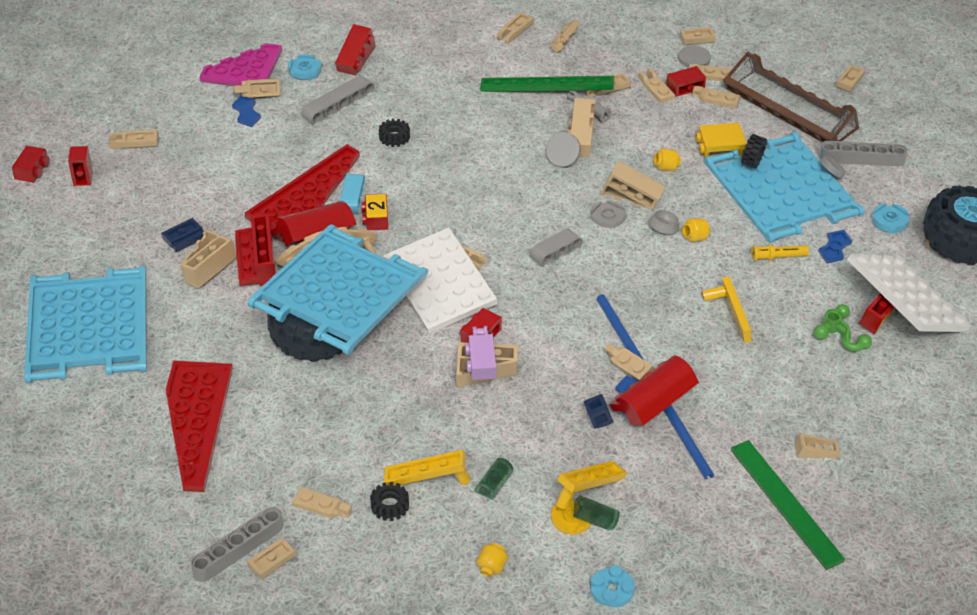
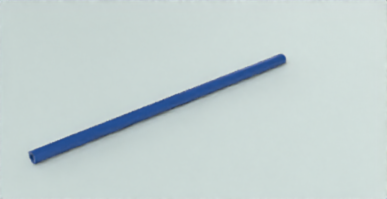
[597,294,714,480]

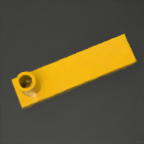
[702,276,752,343]
[384,449,471,486]
[556,461,627,509]

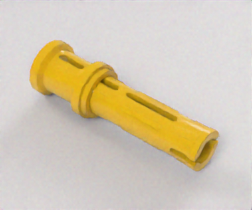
[751,244,809,262]

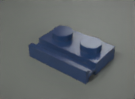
[161,218,204,252]

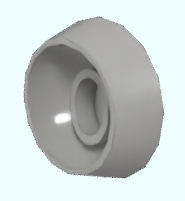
[649,210,679,234]

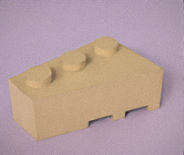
[568,98,595,157]
[599,160,665,210]
[180,229,237,288]
[456,342,518,388]

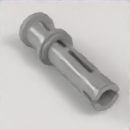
[567,90,612,123]

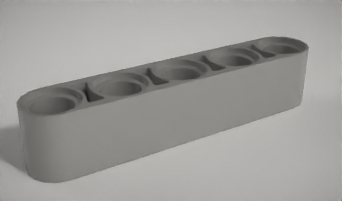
[301,75,375,125]
[819,141,907,166]
[191,507,283,582]

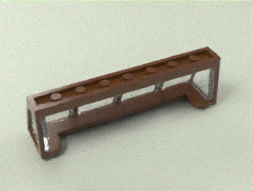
[723,51,860,142]

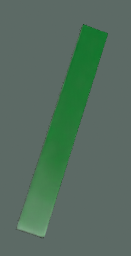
[480,75,615,92]
[731,440,845,570]

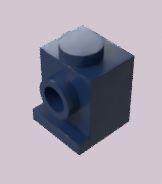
[583,394,614,429]

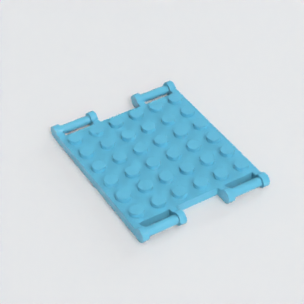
[704,132,864,244]
[248,224,429,355]
[24,265,147,383]

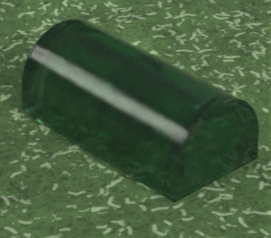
[474,458,513,500]
[573,495,620,530]

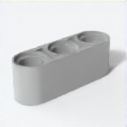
[530,228,583,267]

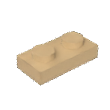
[680,27,716,45]
[836,64,865,92]
[247,538,296,580]

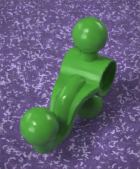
[814,304,872,352]

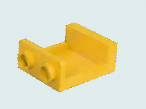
[695,122,747,158]

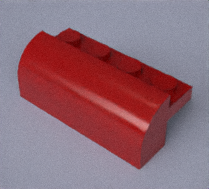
[272,201,357,246]
[235,213,276,287]
[609,355,699,426]

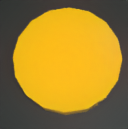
[551,499,593,535]

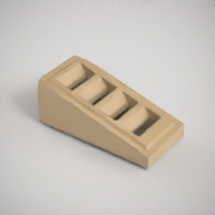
[794,433,841,458]

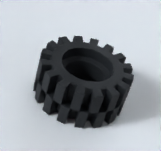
[379,118,410,147]
[741,134,767,168]
[370,482,409,521]

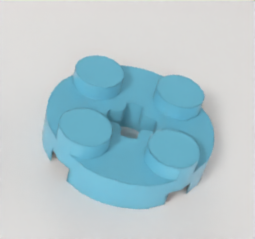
[288,54,321,80]
[872,203,909,234]
[590,565,635,607]

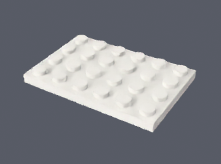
[383,228,498,333]
[847,253,971,332]

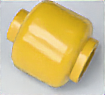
[654,148,681,171]
[682,218,710,242]
[476,542,508,577]

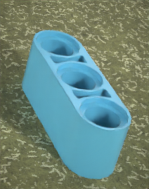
[340,174,365,214]

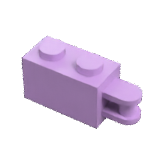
[465,326,496,380]

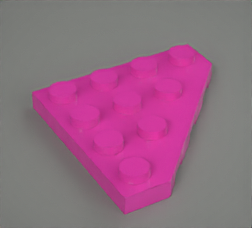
[199,43,282,86]

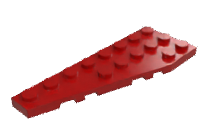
[245,144,360,242]
[165,360,233,492]

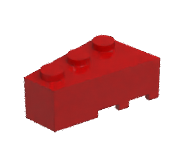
[335,24,376,76]

